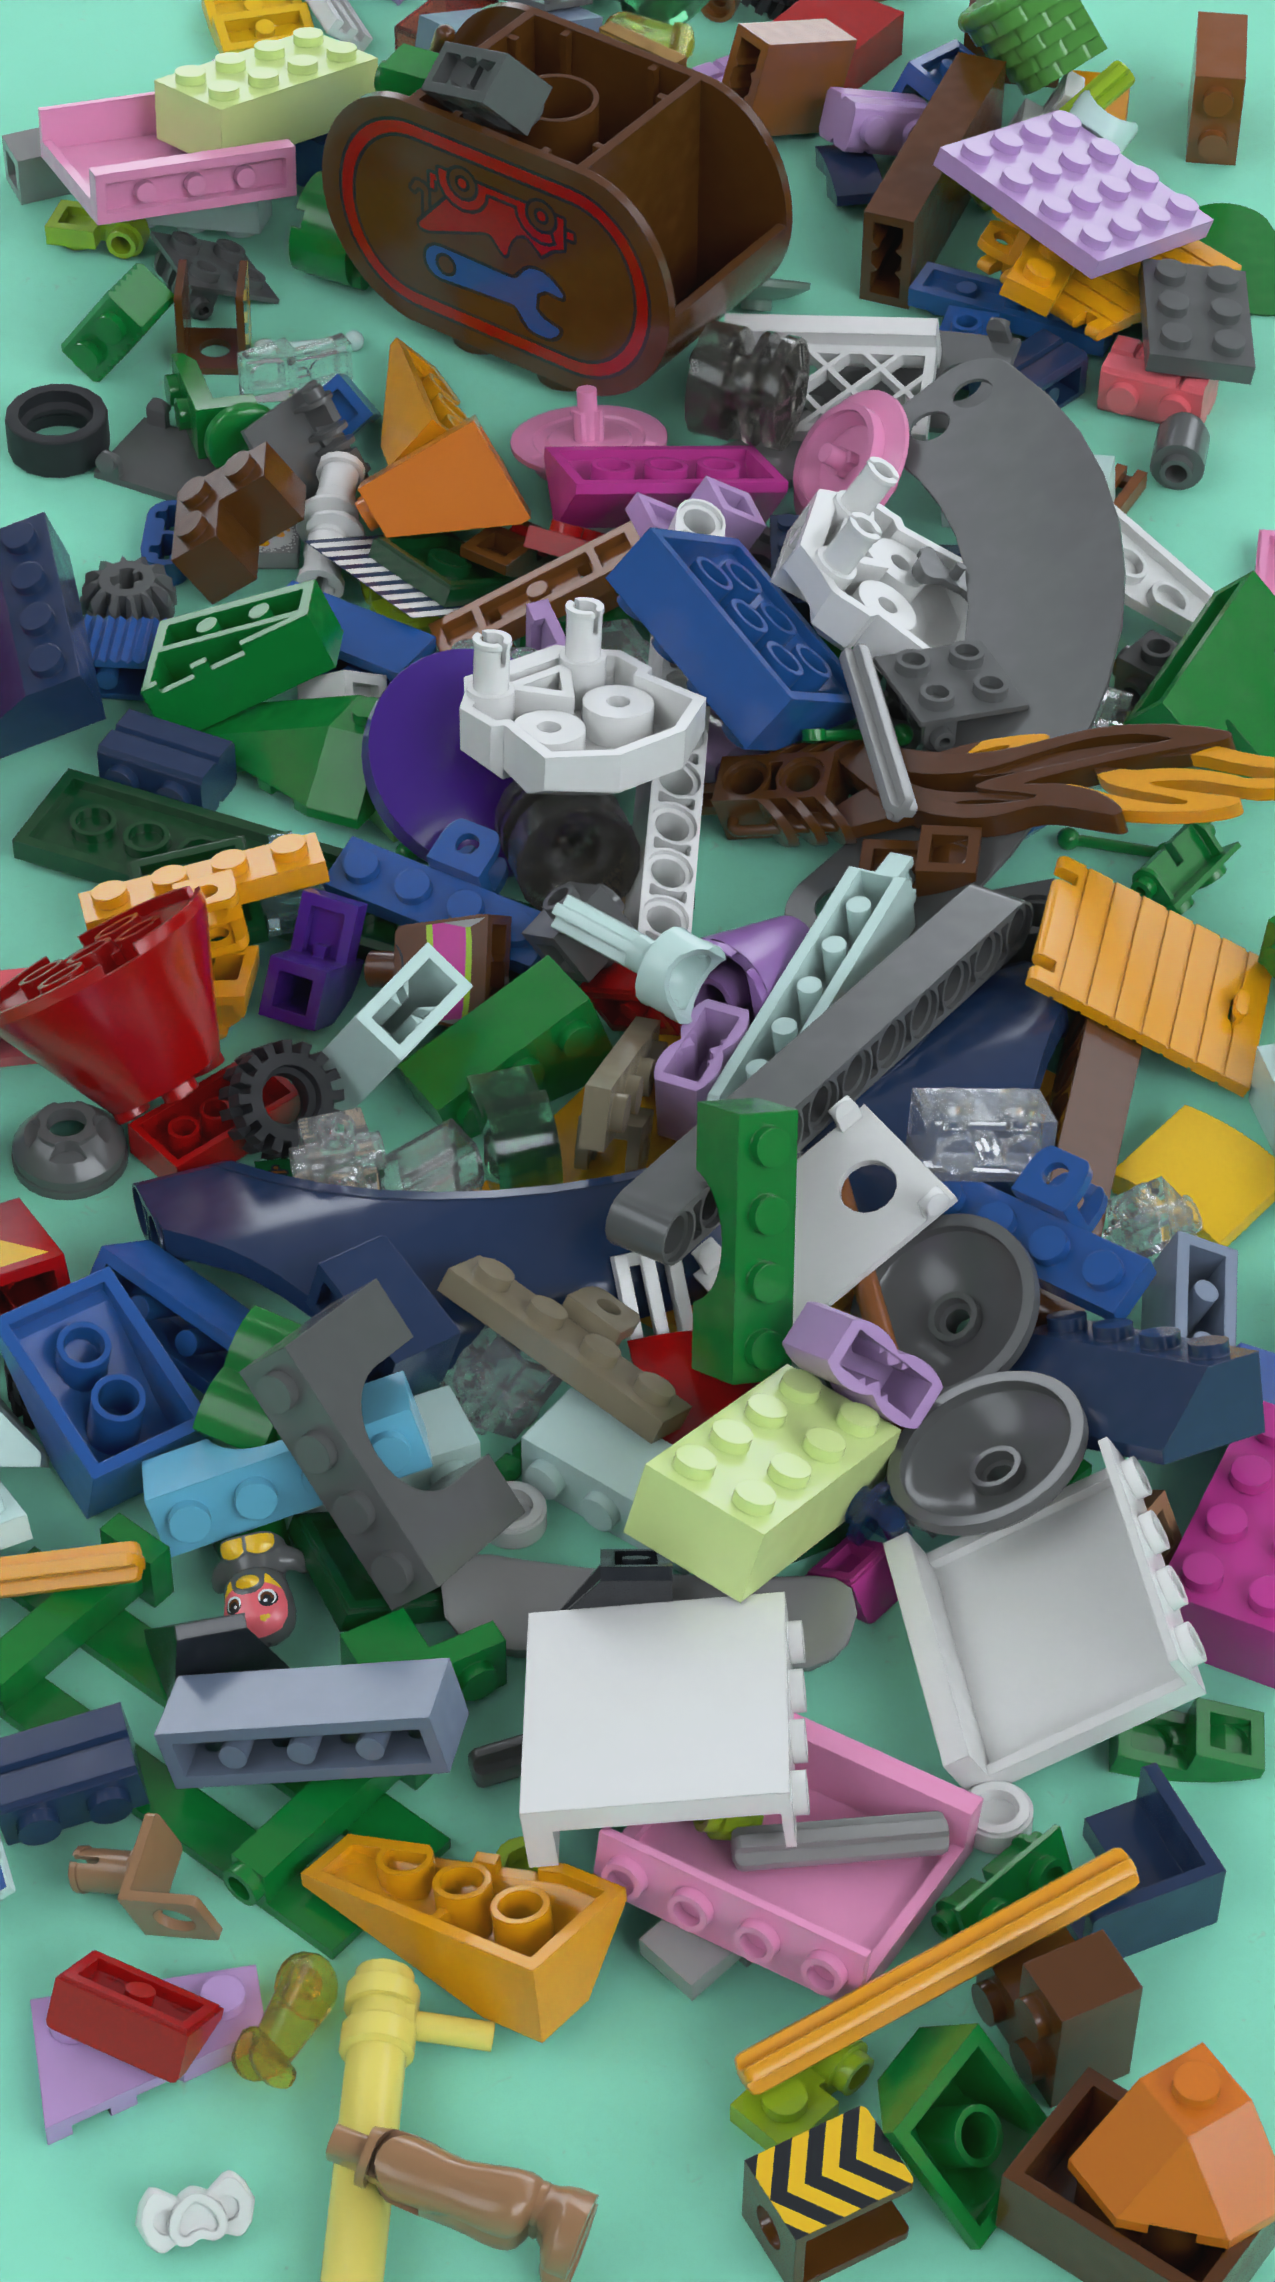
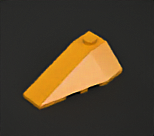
[380,337,508,471]
[300,1834,627,2043]

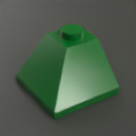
[877,2023,1048,2250]

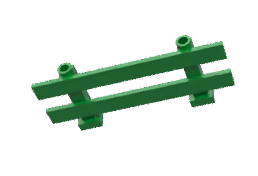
[0,1513,451,1960]

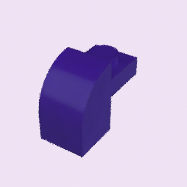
[258,888,368,1031]

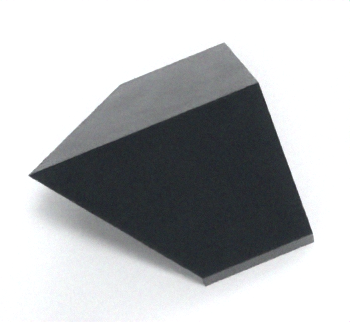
[560,1549,673,1610]
[144,1613,290,1699]

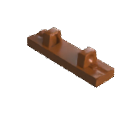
[428,521,640,659]

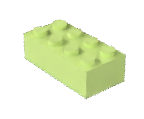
[154,27,378,153]
[624,1364,901,1603]

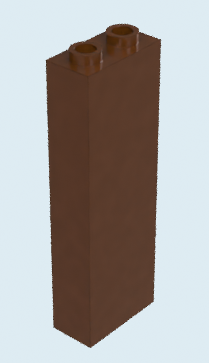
[859,52,1006,309]

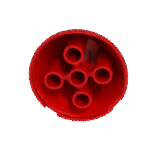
[0,885,225,1125]

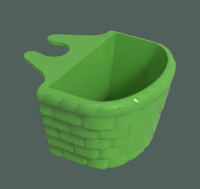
[958,0,1108,95]

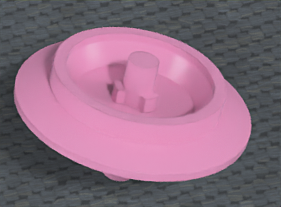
[510,385,668,481]
[793,390,909,515]

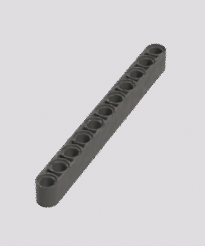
[605,884,1034,1266]

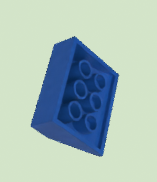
[606,527,857,751]

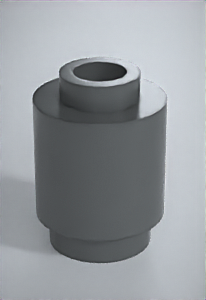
[1150,412,1210,490]

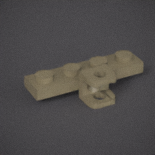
[574,1016,668,1172]
[437,1255,693,1444]

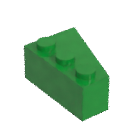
[140,579,344,731]
[397,955,613,1145]

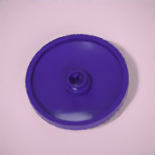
[361,648,593,878]

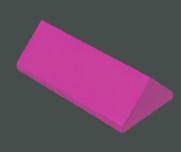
[544,445,789,528]

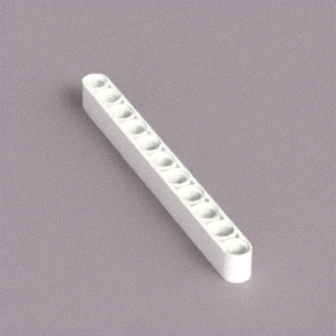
[624,498,726,940]

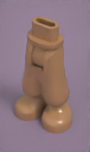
[326,2123,599,2282]

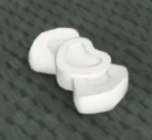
[135,2170,255,2254]

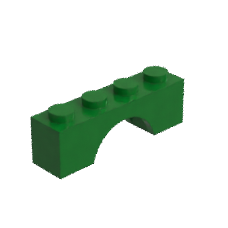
[692,1098,798,1385]

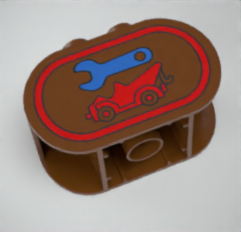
[322,2,793,396]

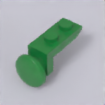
[164,353,271,469]

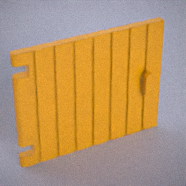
[977,240,1242,342]
[1025,856,1272,1097]

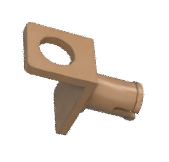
[68,1813,223,1940]

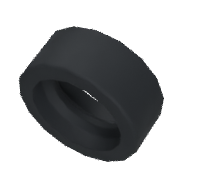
[5,384,110,478]

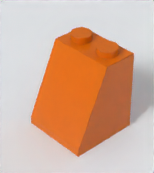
[355,415,531,538]

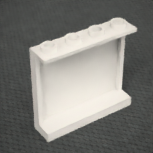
[883,1437,1207,1791]
[519,1592,810,1868]

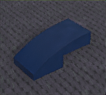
[815,145,883,207]

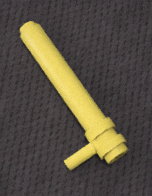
[320,1958,495,2282]

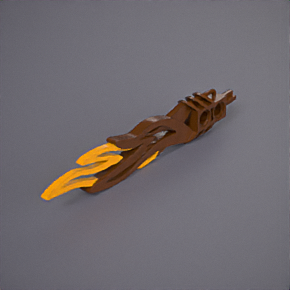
[701,724,1275,847]

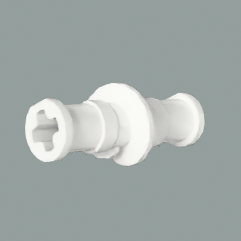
[295,451,365,598]

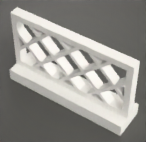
[711,313,942,441]

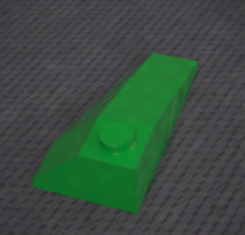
[201,695,378,830]

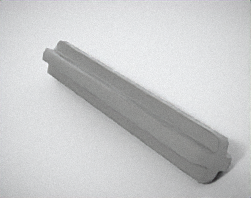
[839,644,918,822]

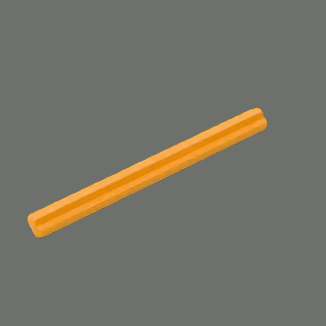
[734,1848,1140,2095]

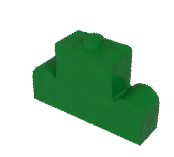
[1123,570,1275,778]

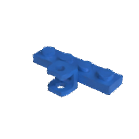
[908,261,1120,357]
[322,818,542,975]
[932,1145,1157,1319]

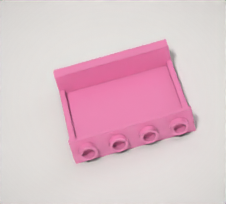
[38,91,297,225]
[593,1713,984,2000]

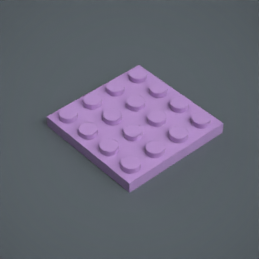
[933,110,1214,279]

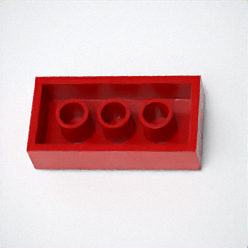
[127,1062,300,1177]

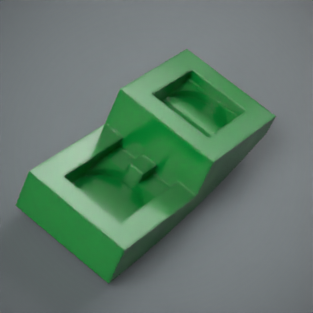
[1109,1697,1265,1782]

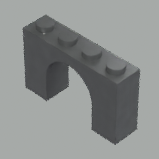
[239,1278,525,1610]

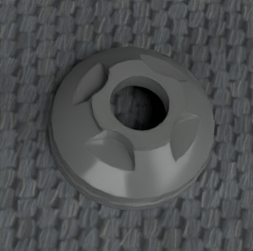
[12,1101,129,1200]

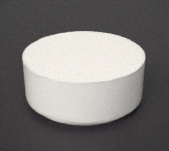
[490,1481,547,1549]
[968,1781,1034,1854]

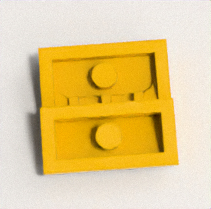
[201,0,315,54]
[1112,1105,1275,1247]

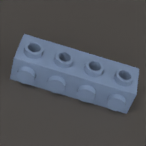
[154,1658,469,1789]

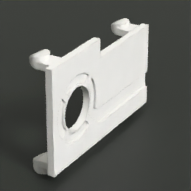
[691,1095,958,1324]

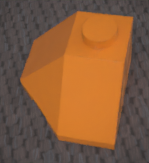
[1067,2042,1275,2249]

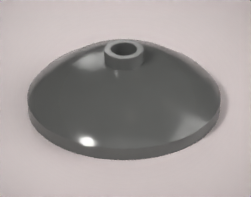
[850,1214,1040,1396]
[887,1371,1089,1536]

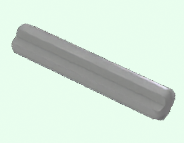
[730,1811,949,1872]

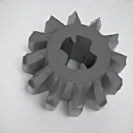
[80,555,177,621]

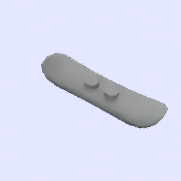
[441,1554,857,1672]

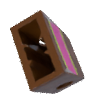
[364,914,512,1027]

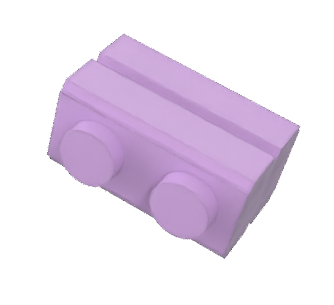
[819,87,928,156]

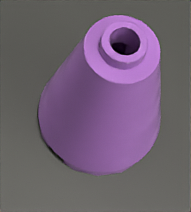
[693,915,810,1027]

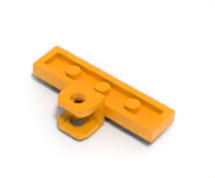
[977,208,1076,317]
[78,832,330,958]

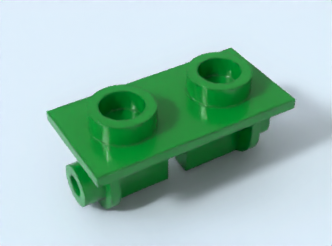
[1130,822,1241,915]
[931,1824,1073,1940]

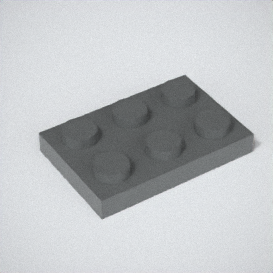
[1138,258,1256,385]

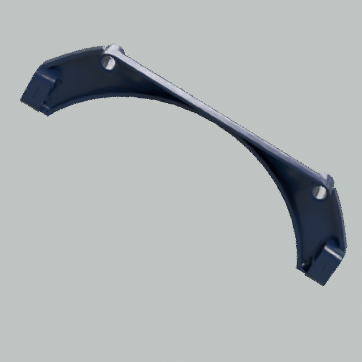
[132,960,1069,1370]

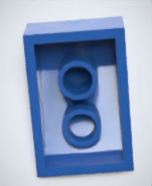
[0,1266,206,1519]

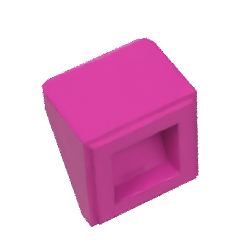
[805,1536,898,1624]

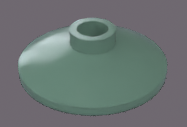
[741,278,811,311]

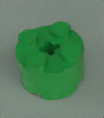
[289,171,369,291]

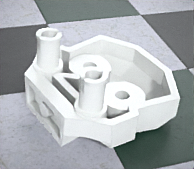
[770,456,968,673]
[459,597,706,796]

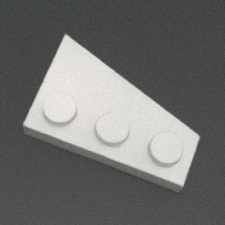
[1114,504,1215,638]

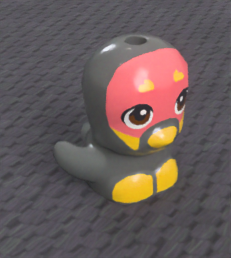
[211,1531,308,1648]

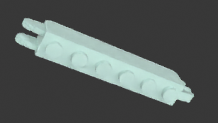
[706,852,917,1101]

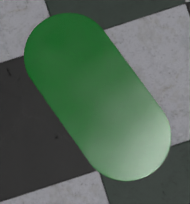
[1199,203,1275,316]

